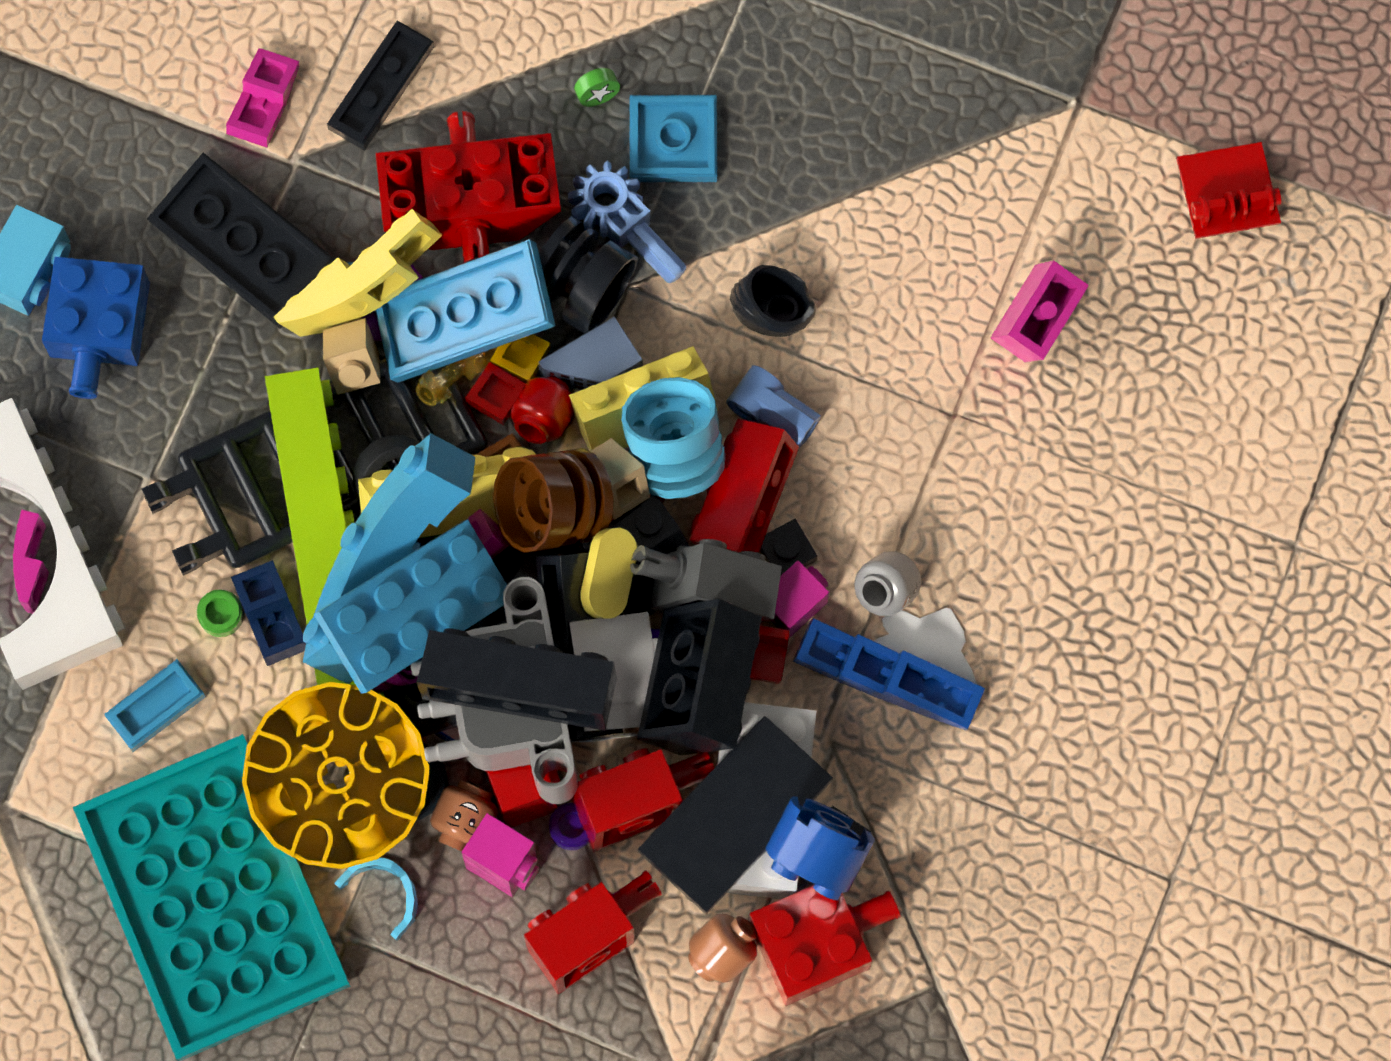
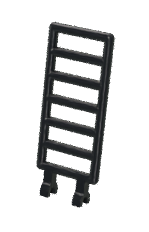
[141,357,488,576]

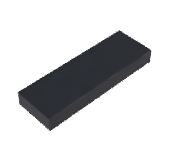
[327,20,434,151]

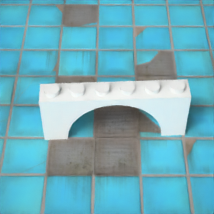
[0,398,125,690]

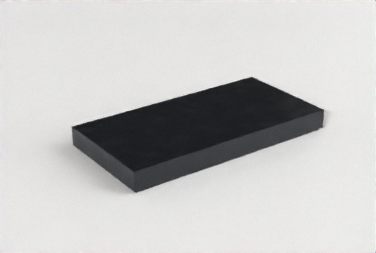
[147,152,335,329]
[638,716,833,915]

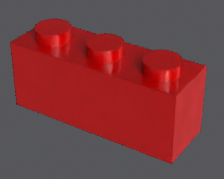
[690,418,799,553]

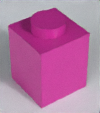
[770,561,829,638]

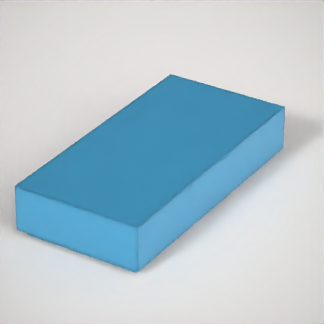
[104,659,206,752]

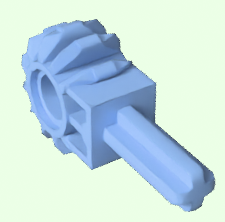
[568,160,686,283]

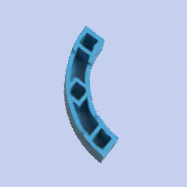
[303,433,475,684]

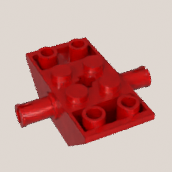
[376,111,561,264]

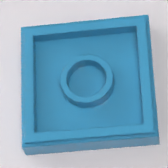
[630,95,717,182]

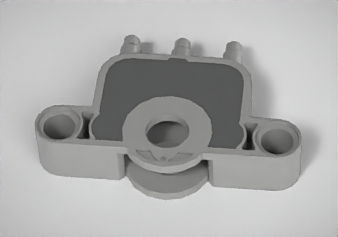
[411,577,578,804]

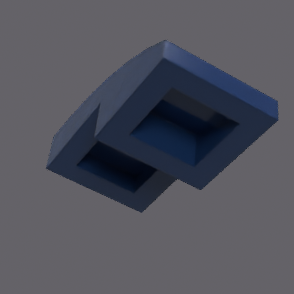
[231,560,306,666]

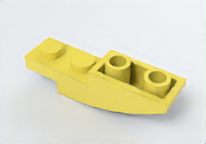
[274,209,442,337]

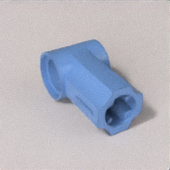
[726,365,821,448]

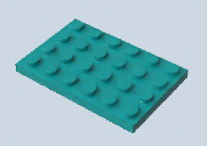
[73,734,351,1061]

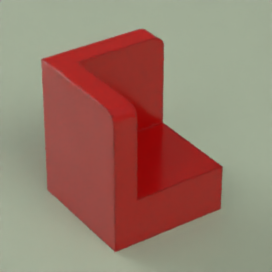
[750,626,790,684]

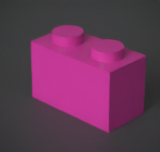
[990,260,1089,362]
[461,813,539,898]

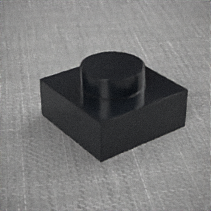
[760,518,818,576]

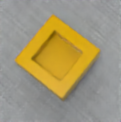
[490,334,551,383]

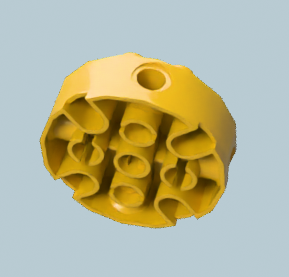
[242,682,430,869]

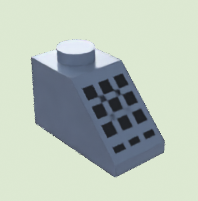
[538,317,643,390]

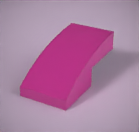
[226,48,299,148]
[13,510,49,614]

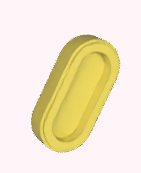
[580,528,637,619]

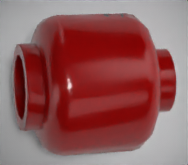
[510,377,574,444]

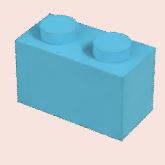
[0,205,71,316]

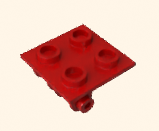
[1176,142,1282,239]

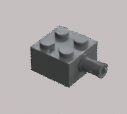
[630,539,782,622]

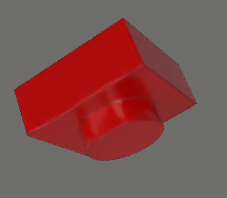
[465,362,526,425]

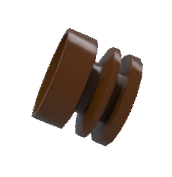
[493,448,614,552]

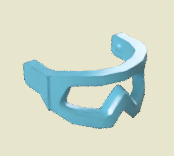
[334,858,418,940]

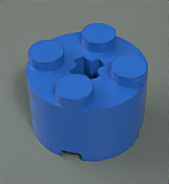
[765,796,875,900]

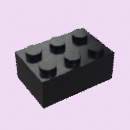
[637,599,762,756]

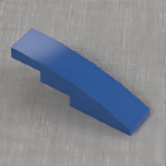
[793,618,985,730]

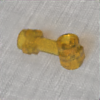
[416,352,489,406]

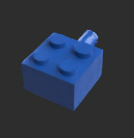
[42,257,150,399]

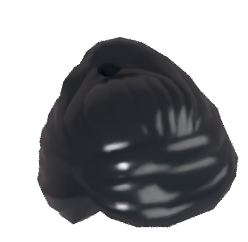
[730,265,816,337]

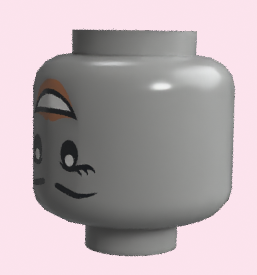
[854,551,921,616]

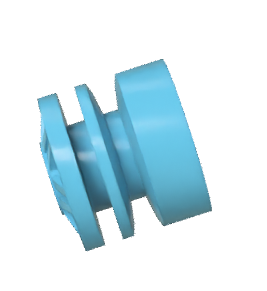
[621,377,725,499]

